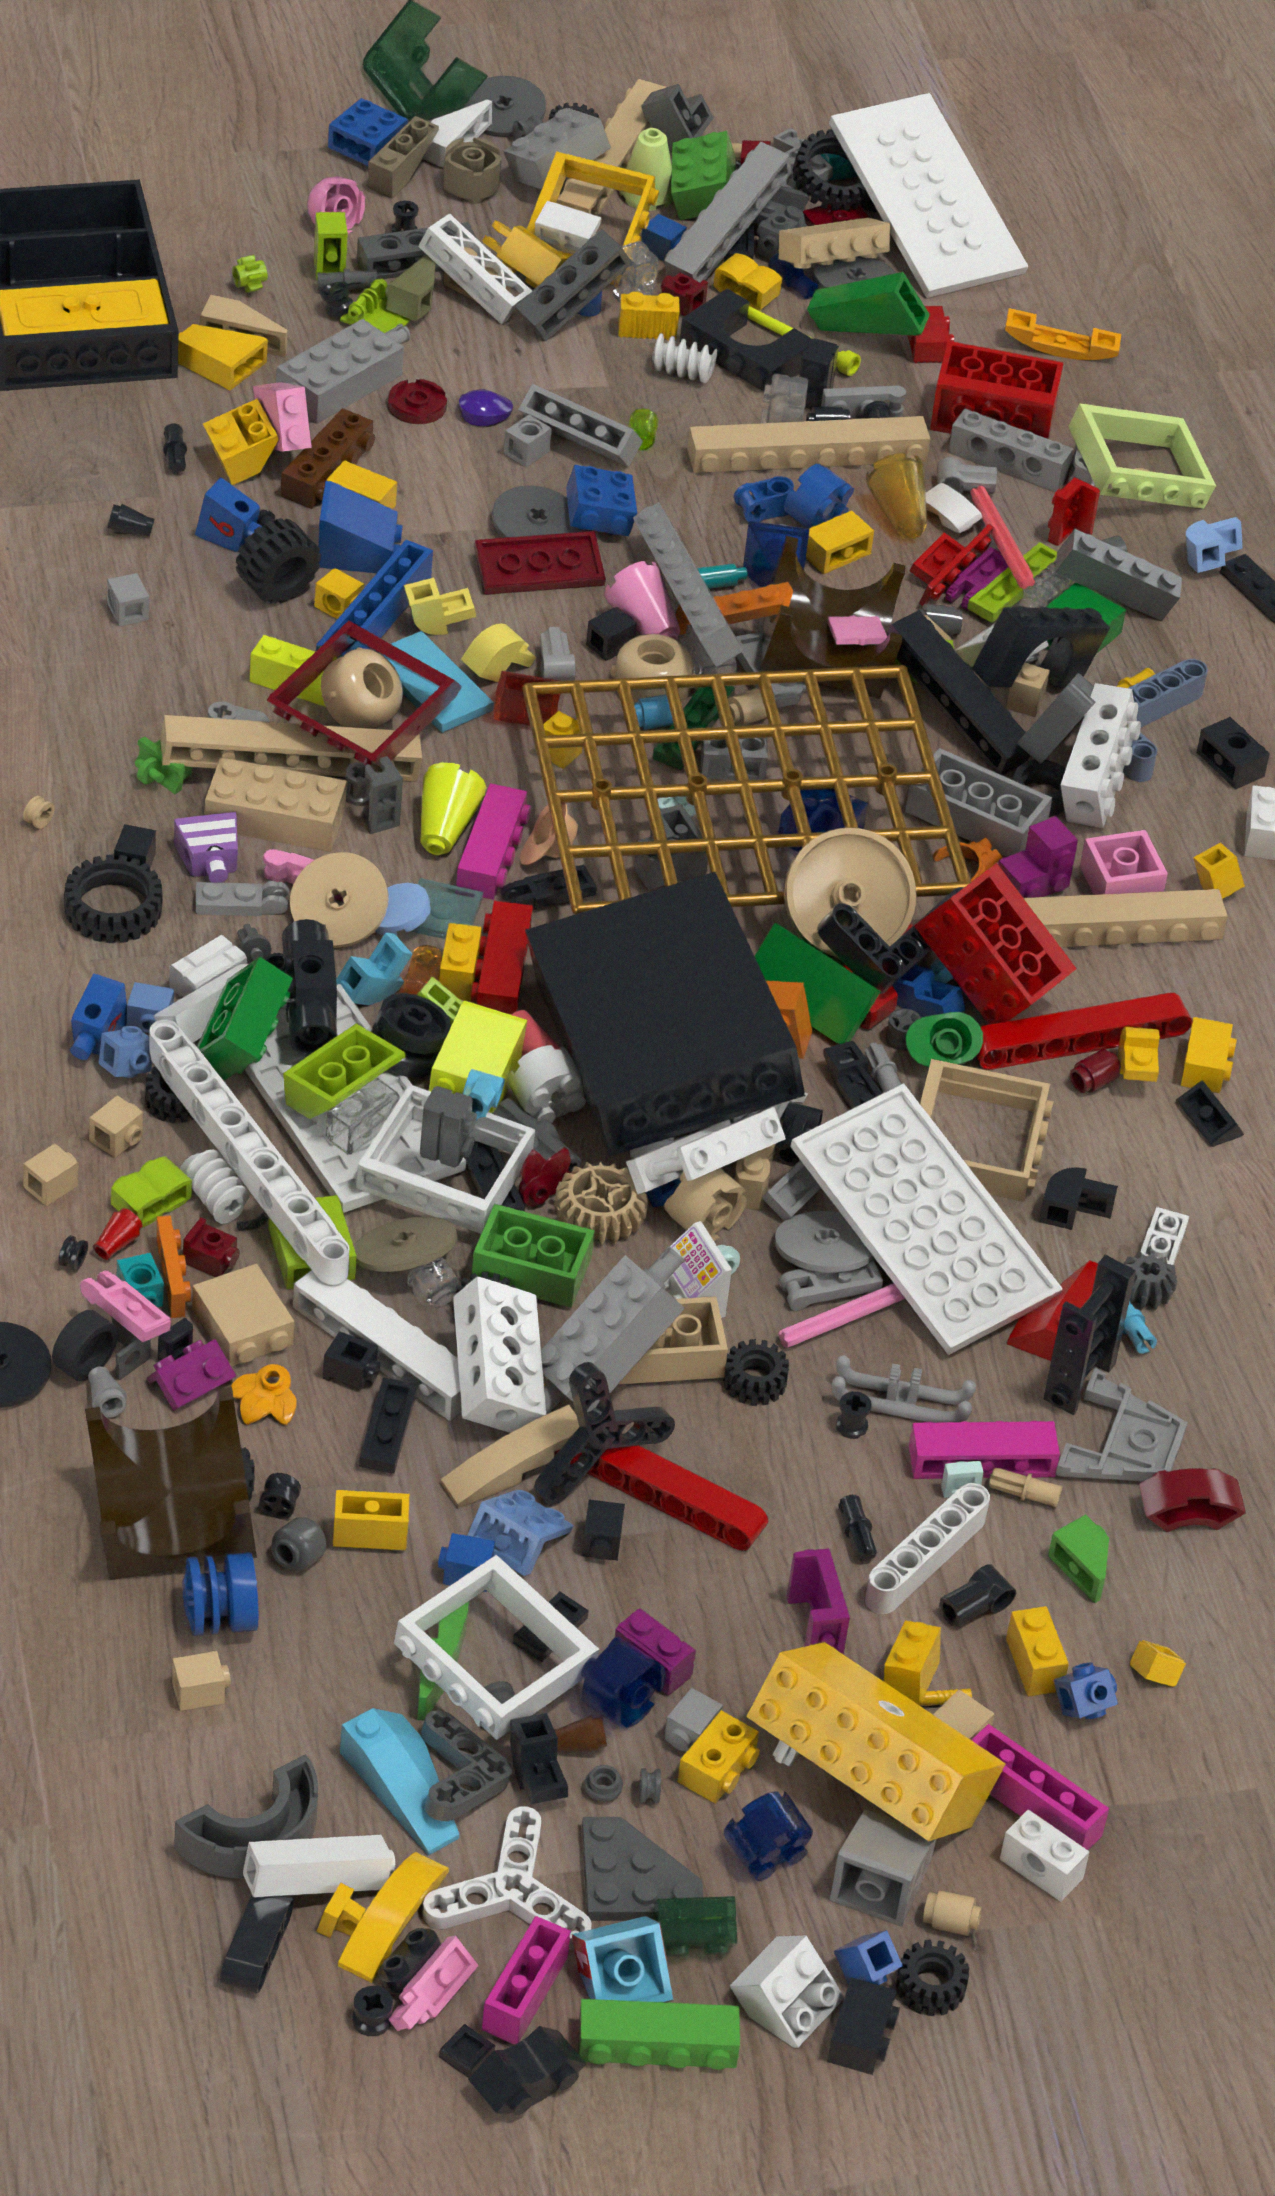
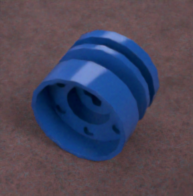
[182,1552,259,1636]

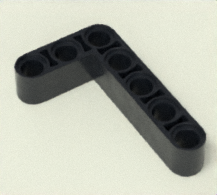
[817,887,964,994]

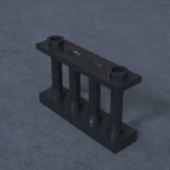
[1043,1254,1136,1415]

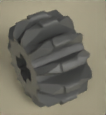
[1124,1251,1177,1309]

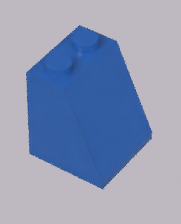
[318,481,403,574]

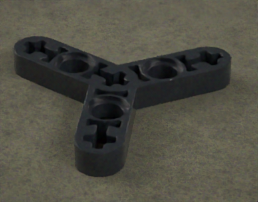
[534,1362,675,1505]

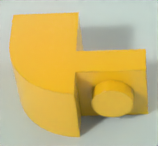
[1118,1027,1160,1082]

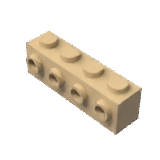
[779,218,890,268]

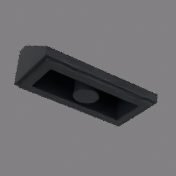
[1176,1080,1244,1147]

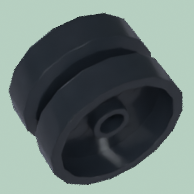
[371,993,452,1077]

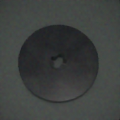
[0,1322,51,1408]

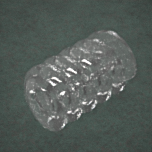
[1023,559,1075,608]

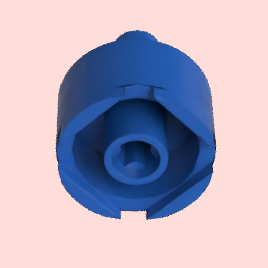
[784,464,854,529]

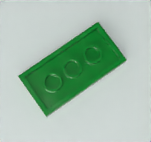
[755,923,881,1044]

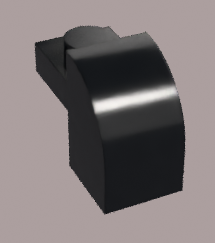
[1039,1167,1118,1230]
[510,1713,568,1804]

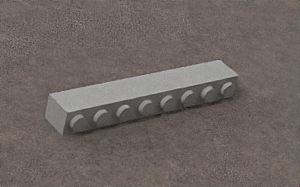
[633,502,743,667]

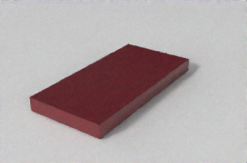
[474,531,606,595]

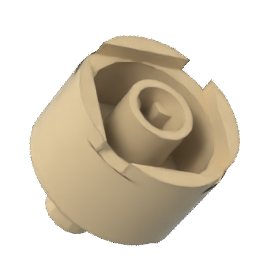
[664,1168,747,1241]

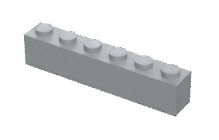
[664,142,792,282]

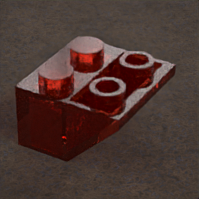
[494,671,565,726]

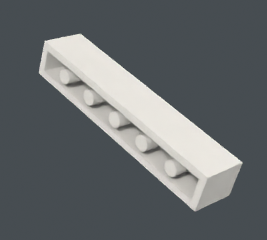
[293,1270,462,1421]

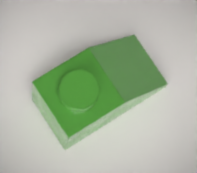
[1048,1514,1109,1603]

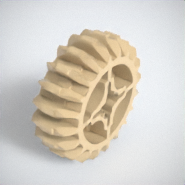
[554,1161,648,1245]

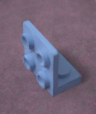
[467,1490,574,1576]

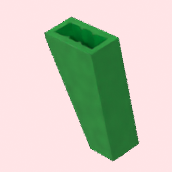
[807,272,930,336]

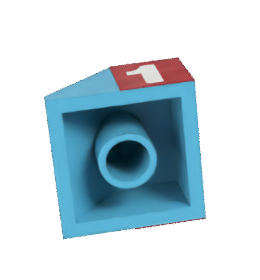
[572,1916,673,2002]

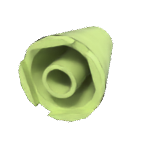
[619,128,673,211]

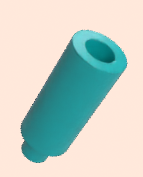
[697,563,748,589]

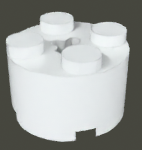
[508,1045,586,1123]

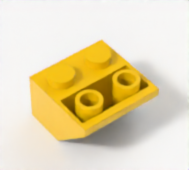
[203,398,279,485]

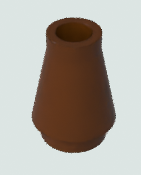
[554,1715,607,1752]

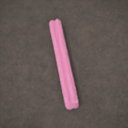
[778,1283,905,1348]

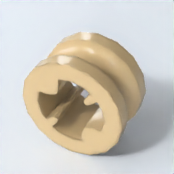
[23,796,55,829]

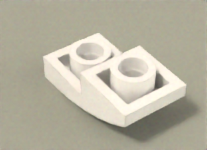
[918,482,983,533]
[1141,1207,1189,1265]

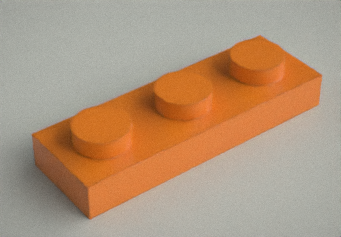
[156,1215,191,1318]

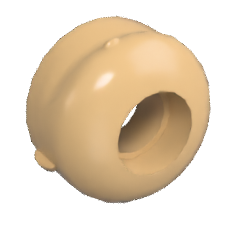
[610,634,696,703]
[321,647,403,729]

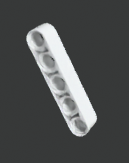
[865,1483,990,1614]

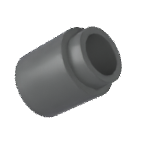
[917,604,962,637]

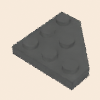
[582,1817,705,1921]

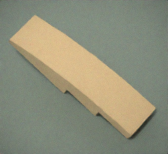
[441,1405,579,1509]

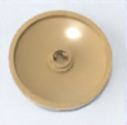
[784,828,916,960]

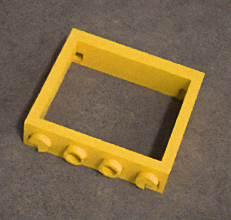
[527,151,659,287]

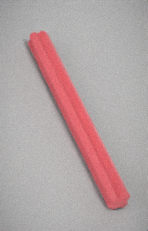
[970,486,1035,589]

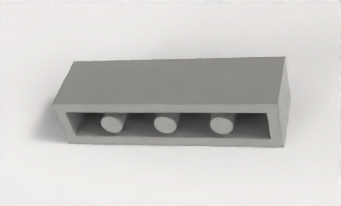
[518,384,643,467]

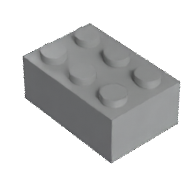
[503,108,611,190]

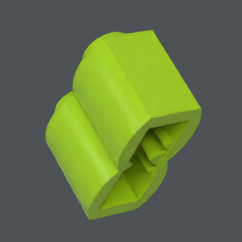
[111,1156,192,1228]

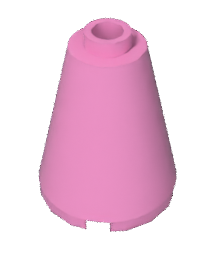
[604,561,680,640]

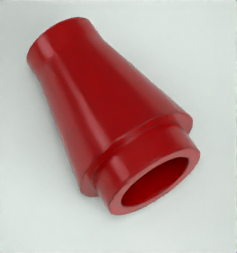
[93,1208,143,1260]

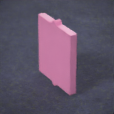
[827,615,887,645]

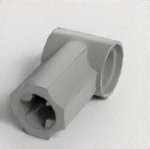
[937,457,997,494]
[540,627,575,682]

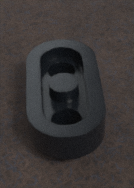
[378,1928,441,1994]

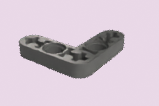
[421,1710,512,1821]

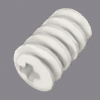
[652,333,717,383]
[180,1149,249,1224]

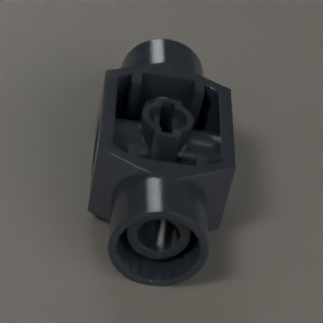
[282,919,338,1057]

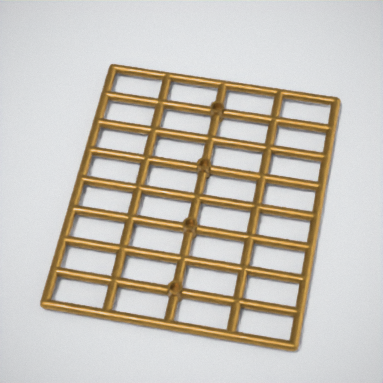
[522,665,971,915]

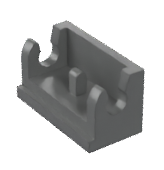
[363,756,403,834]

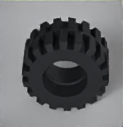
[236,518,321,604]

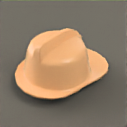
[520,803,578,866]

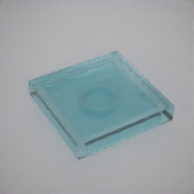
[403,878,483,939]

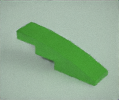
[417,1601,470,1721]

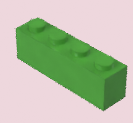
[578,1999,740,2070]

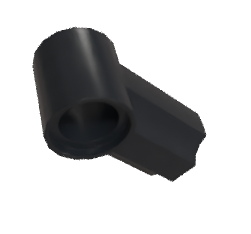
[774,1101,823,1167]
[939,1564,1017,1627]

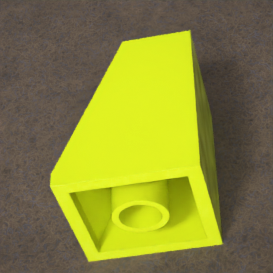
[428,1001,527,1113]

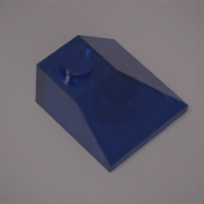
[743,521,810,588]

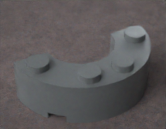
[174,1754,318,1878]

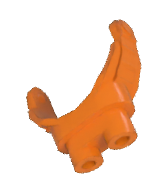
[933,837,1003,882]

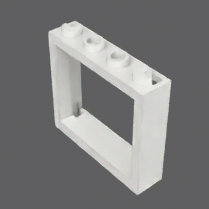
[356,1084,535,1234]
[394,1555,599,1740]

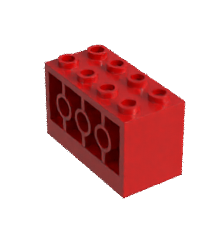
[930,341,1064,439]
[914,863,1077,1025]

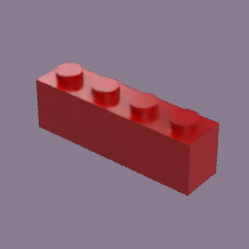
[471,901,533,1015]

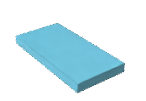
[389,631,494,733]

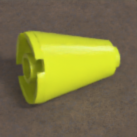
[420,762,487,855]

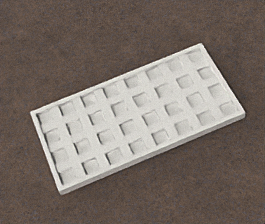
[245,984,466,1213]

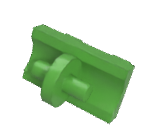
[135,737,193,794]

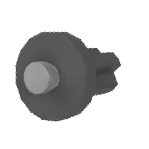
[237,924,272,964]

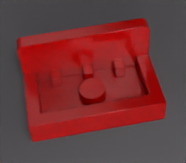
[1048,477,1100,546]

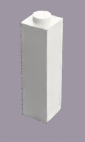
[153,964,248,1043]
[243,1835,395,1897]

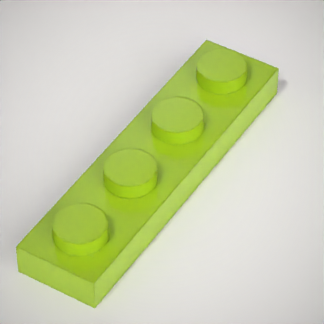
[967,542,1057,623]

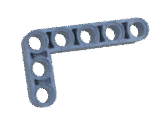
[1123,659,1208,782]

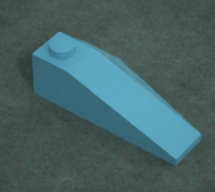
[340,1708,460,1856]

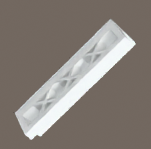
[418,213,532,325]

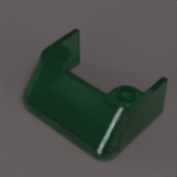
[363,0,488,122]

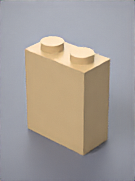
[192,1264,294,1366]

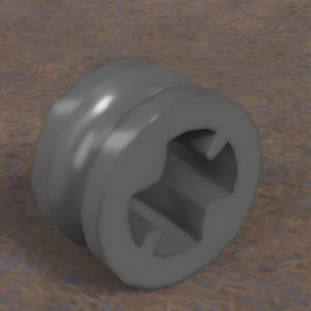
[639,1768,661,1803]

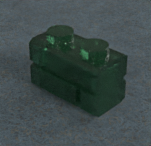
[653,1896,738,1957]

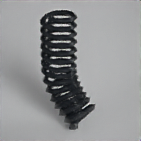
[236,1212,269,1231]

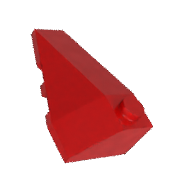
[1007,1260,1098,1361]

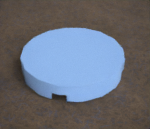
[375,883,431,935]

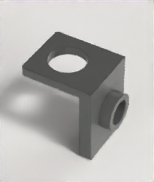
[112,1317,151,1380]

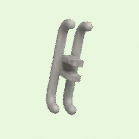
[831,1355,976,1423]

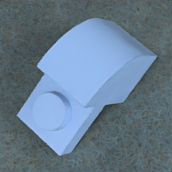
[1186,517,1243,573]

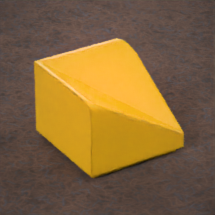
[1130,1640,1186,1687]

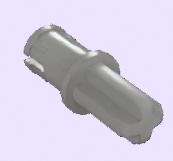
[865,1042,901,1093]

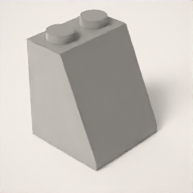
[830,1809,936,1927]

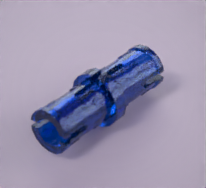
[768,253,818,299]

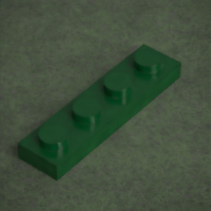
[653,686,735,770]

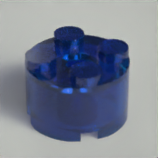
[581,1637,666,1728]
[723,1791,813,1881]

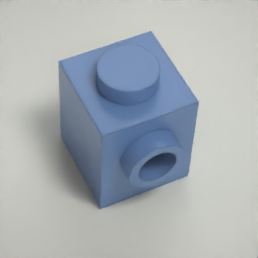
[127,982,174,1033]

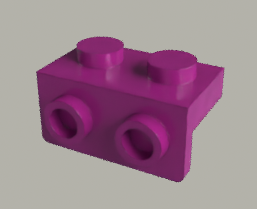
[147,1339,236,1411]

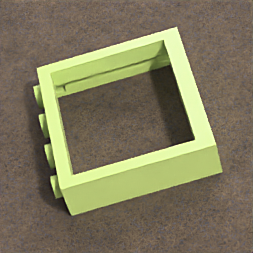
[1068,403,1216,509]

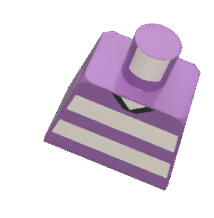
[174,812,238,883]

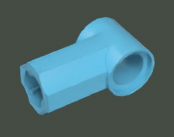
[463,1069,505,1121]

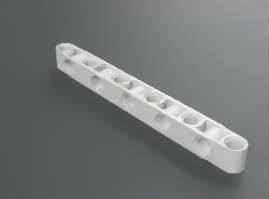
[149,1020,349,1285]

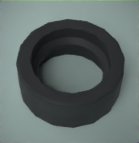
[1013,759,1066,817]
[52,1310,118,1381]

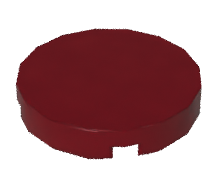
[388,379,447,424]

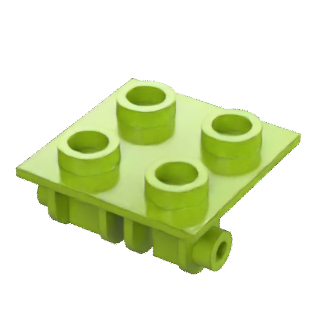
[340,279,411,333]

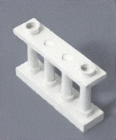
[626,1107,786,1194]

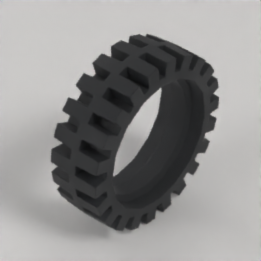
[792,129,870,211]
[64,855,163,943]

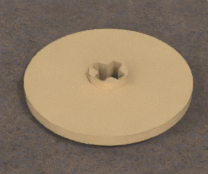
[290,852,389,948]

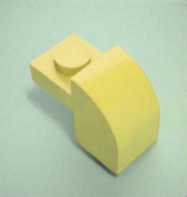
[404,578,476,635]
[461,623,536,682]

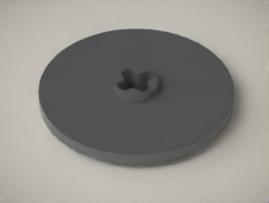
[462,76,546,137]
[813,256,896,289]
[492,486,582,538]

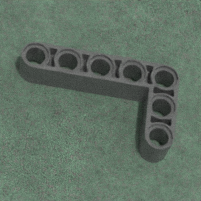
[1017,673,1096,764]

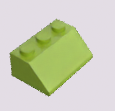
[283,1023,405,1119]

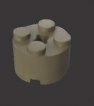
[443,138,502,204]

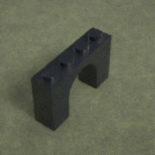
[680,289,812,395]
[972,606,1110,688]

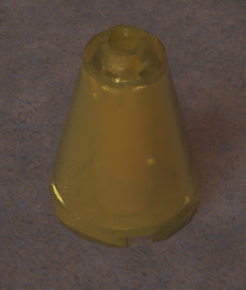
[866,453,927,539]

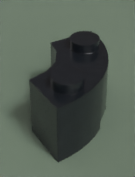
[468,2026,587,2115]

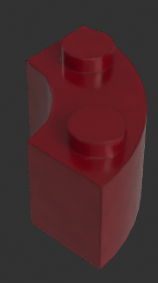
[1139,1468,1246,1532]

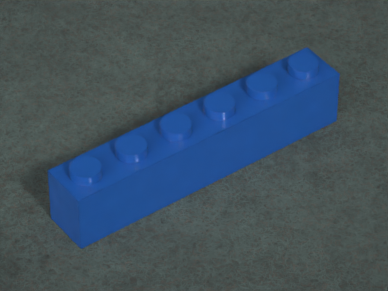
[316,539,433,659]

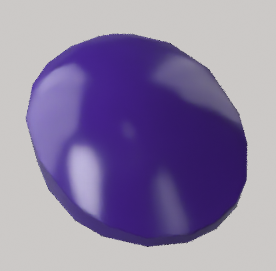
[459,389,513,426]

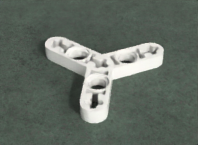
[422,1807,592,1950]

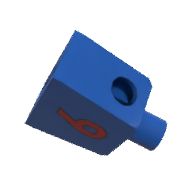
[195,477,262,552]
[70,973,127,1060]

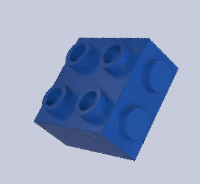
[328,98,408,166]
[566,465,637,536]

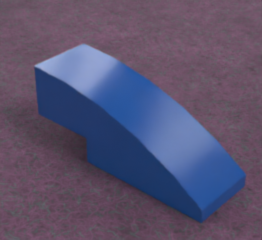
[893,965,965,1018]

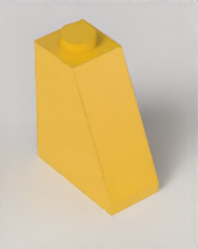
[178,324,268,391]

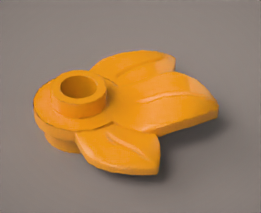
[231,1364,297,1426]

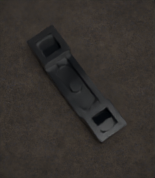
[823,1040,882,1110]

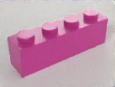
[456,783,531,900]
[909,1421,1060,1479]
[971,1724,1109,1850]

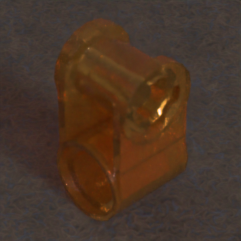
[402,945,442,995]

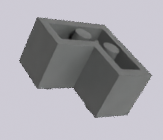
[641,84,714,153]
[634,804,708,890]

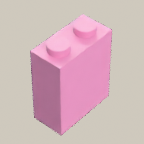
[253,382,311,452]

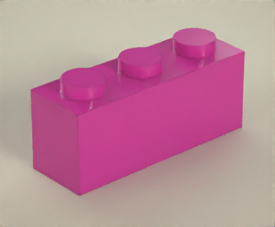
[482,1916,571,2045]

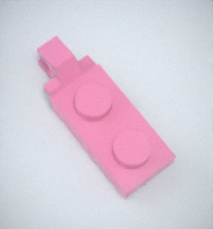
[388,1935,478,2031]

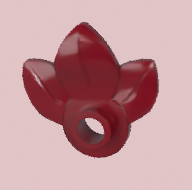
[519,1147,571,1207]

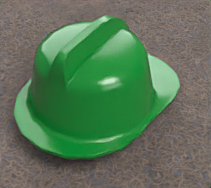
[906,1012,983,1067]

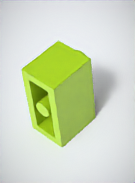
[314,212,348,281]

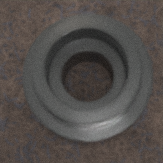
[585,1765,623,1802]

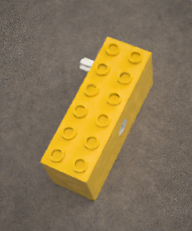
[746,1642,1006,1841]

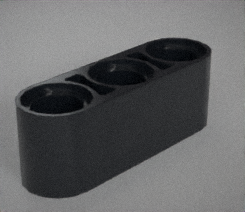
[220,1895,294,1994]

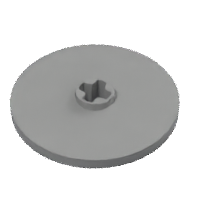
[775,1211,874,1273]

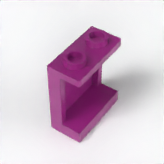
[786,1548,850,1655]

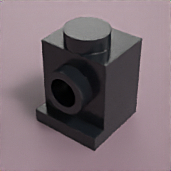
[323,1331,381,1389]

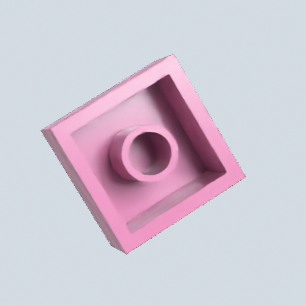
[1080,830,1168,895]

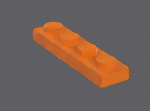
[675,582,793,635]

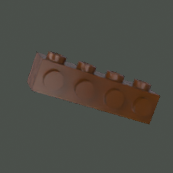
[280,408,375,509]

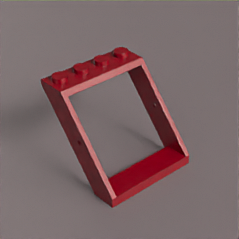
[267,621,462,767]

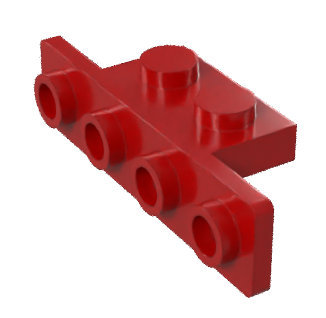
[909,524,994,606]

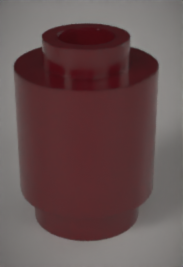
[1070,1049,1121,1093]

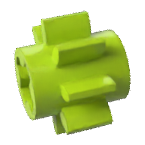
[232,255,268,293]

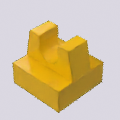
[316,1882,366,1938]

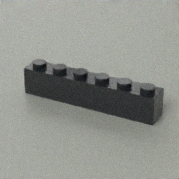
[887,610,1030,775]

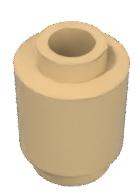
[728,688,767,726]
[923,1890,982,1936]

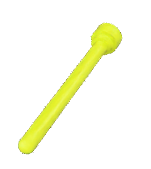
[748,306,861,376]

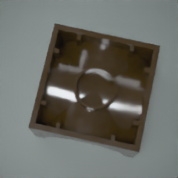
[760,536,906,699]
[85,1387,257,1580]

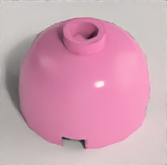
[307,176,365,234]

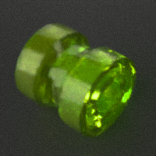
[628,408,659,450]

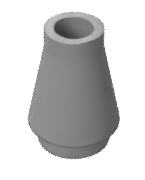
[88,1367,127,1418]

